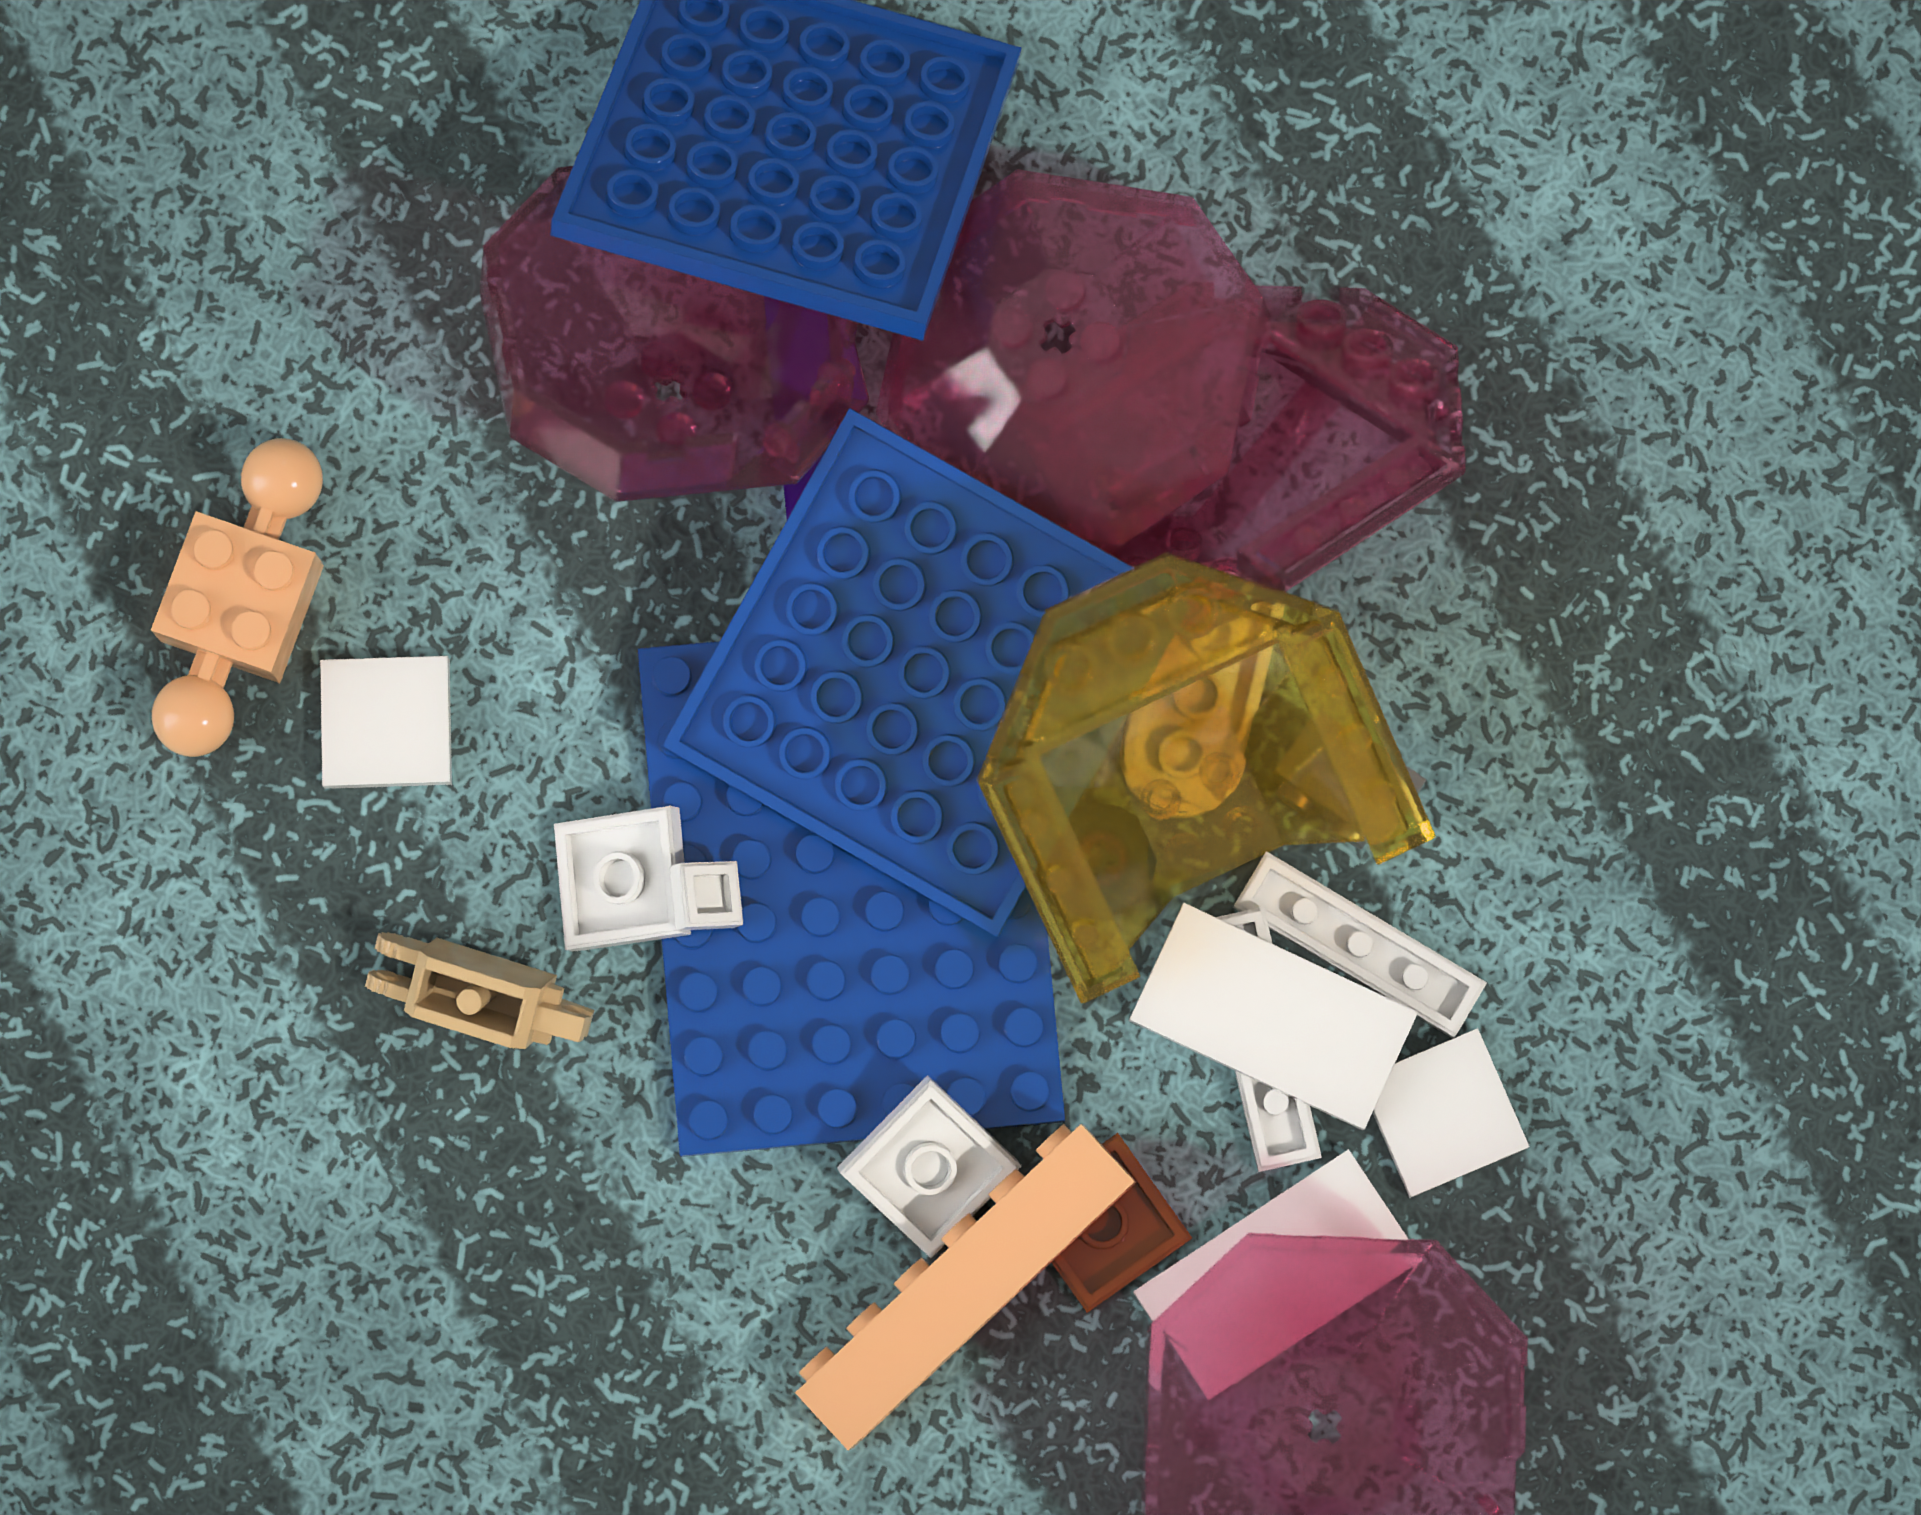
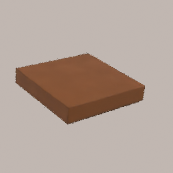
[1051,1133,1192,1313]

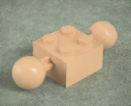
[151,438,324,757]

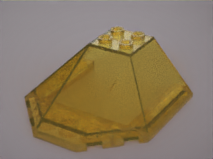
[977,552,1436,1003]

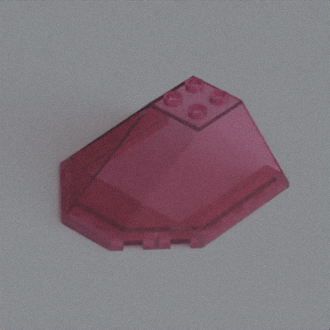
[1007,284,1466,635]

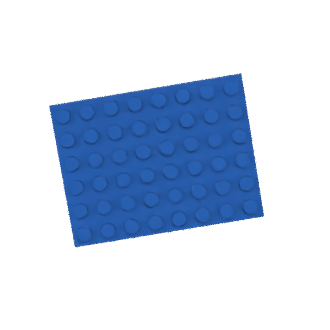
[638,641,1065,1157]

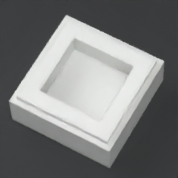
[669,861,743,931]

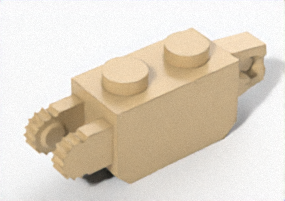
[365,932,594,1049]

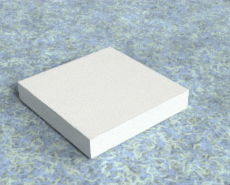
[320,656,452,789]
[554,806,691,951]
[1373,1028,1529,1198]
[837,1075,1021,1258]

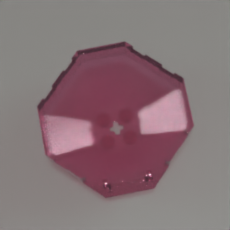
[480,166,869,502]
[876,169,1272,547]
[1141,1233,1528,1515]

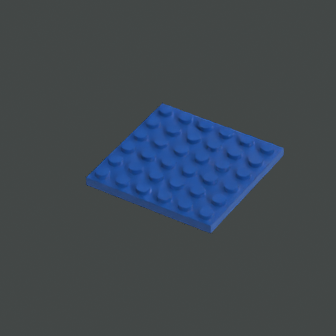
[550,0,1022,341]
[662,408,1189,937]

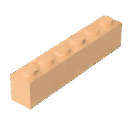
[795,1124,1137,1450]

